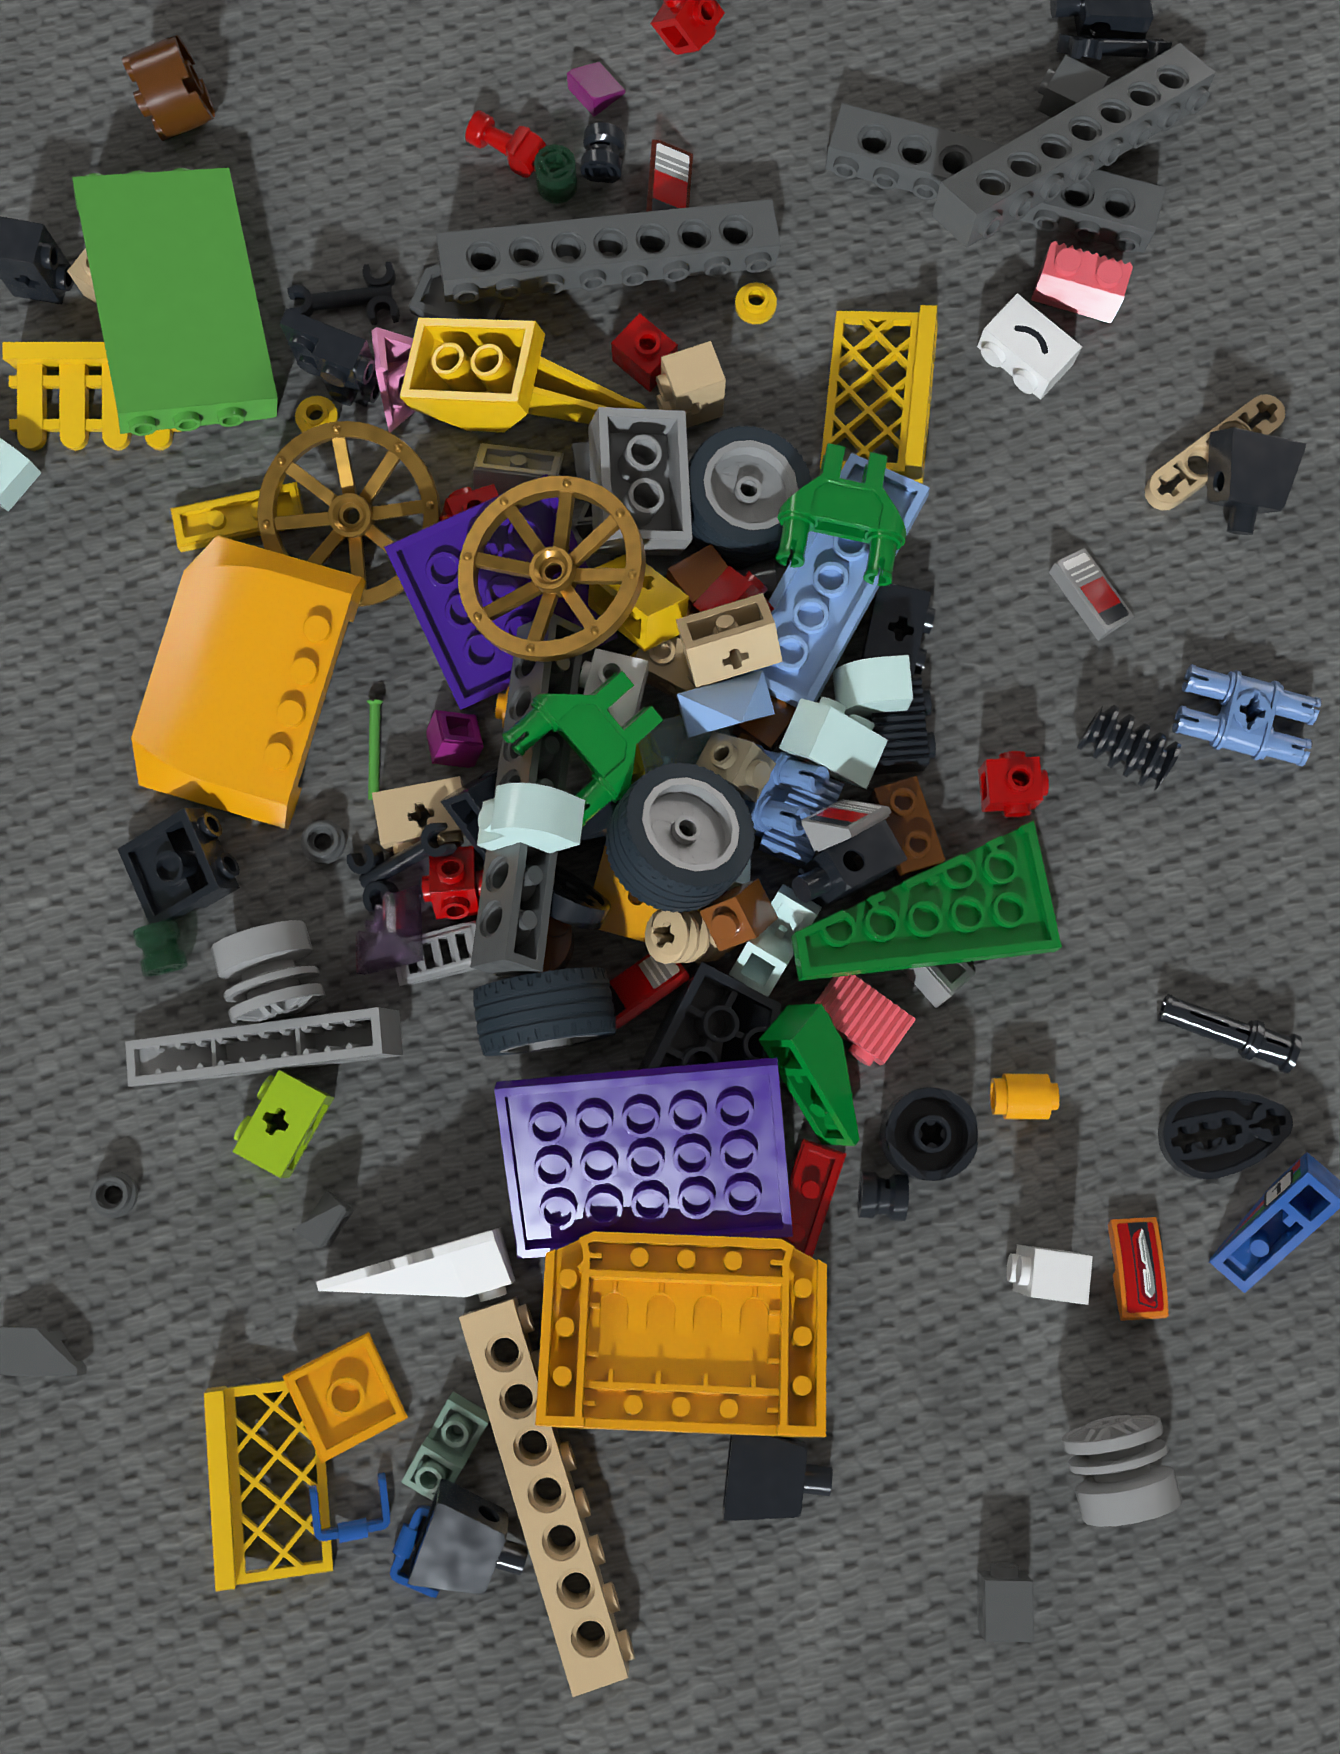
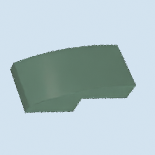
[401,1391,490,1501]

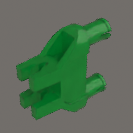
[776,443,906,586]
[502,671,663,828]

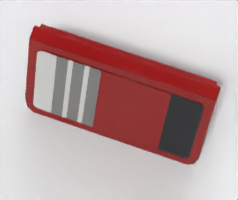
[610,954,690,1029]

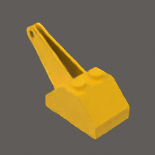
[400,318,647,432]

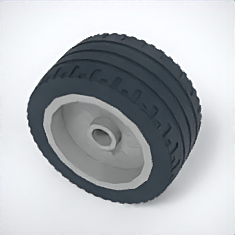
[688,425,812,568]
[605,762,755,913]
[473,967,616,1056]

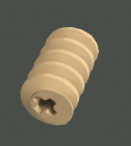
[645,906,737,964]

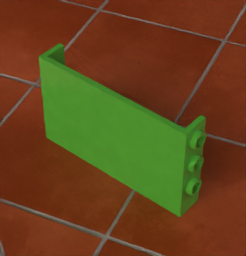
[72,168,278,436]

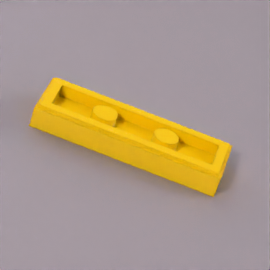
[170,482,304,552]

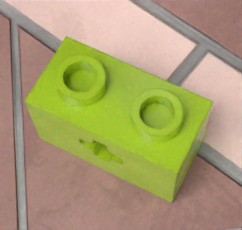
[232,1070,335,1178]

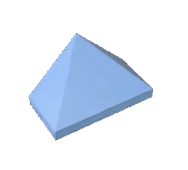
[676,670,775,738]

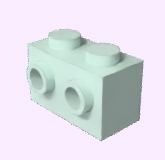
[779,697,888,789]

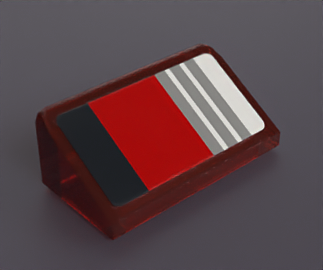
[646,139,693,212]

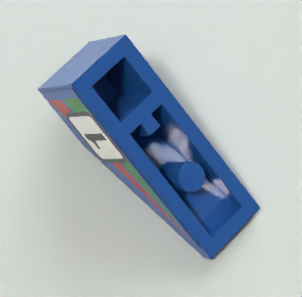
[1209,1152,1340,1293]

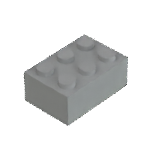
[588,407,692,556]

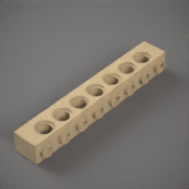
[459,1296,635,1697]

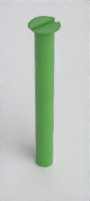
[367,699,384,800]

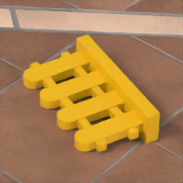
[2,342,182,451]

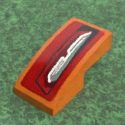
[1108,1217,1169,1321]

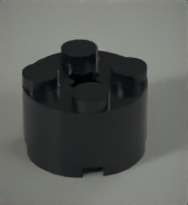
[879,1087,978,1181]

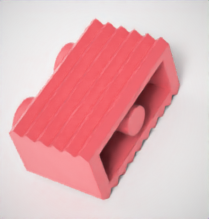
[1031,241,1133,323]
[814,975,916,1067]

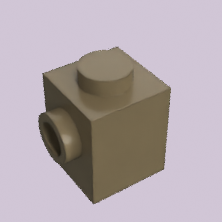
[696,731,776,803]

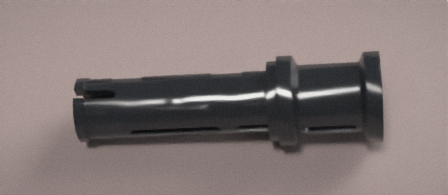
[1157,994,1302,1074]

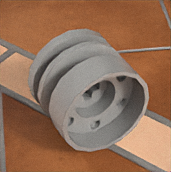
[211,920,326,1024]
[1061,1415,1183,1527]

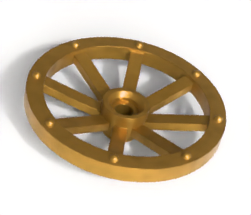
[258,421,441,607]
[458,476,646,662]

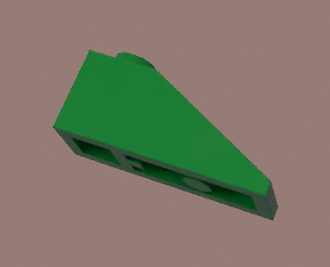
[759,1004,860,1146]

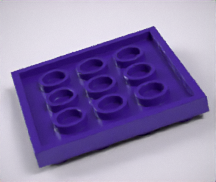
[384,474,618,710]

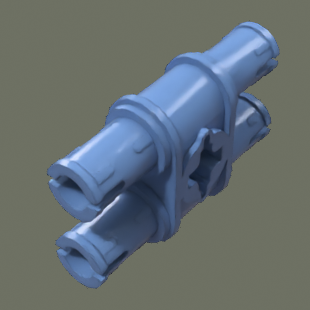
[1172,664,1321,767]
[725,744,830,836]

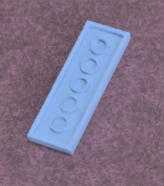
[733,453,930,708]

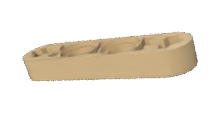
[1145,394,1286,510]

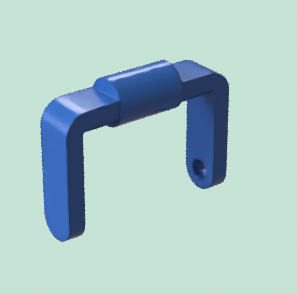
[309,1472,390,1543]
[390,1505,440,1598]

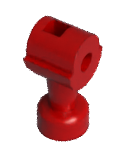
[465,110,547,178]

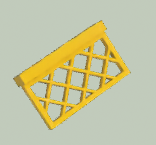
[820,305,938,483]
[204,1380,333,1592]

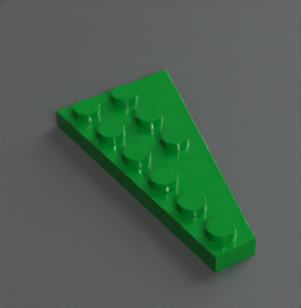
[791,820,1062,981]

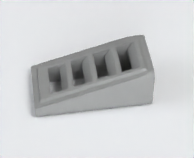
[391,921,477,987]

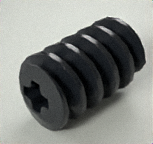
[1077,705,1181,790]

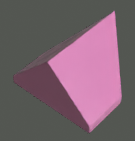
[371,327,415,433]

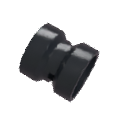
[580,122,625,183]
[857,1171,909,1221]

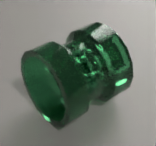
[534,144,578,204]
[133,921,188,977]

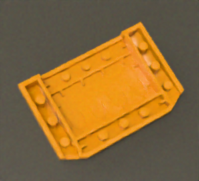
[131,535,366,830]
[535,1231,827,1437]

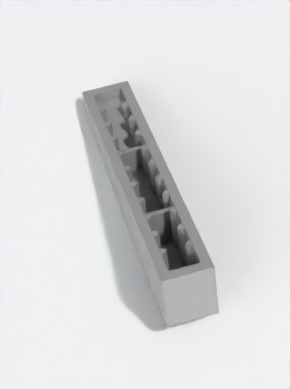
[125,1007,403,1087]

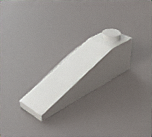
[316,1227,515,1302]

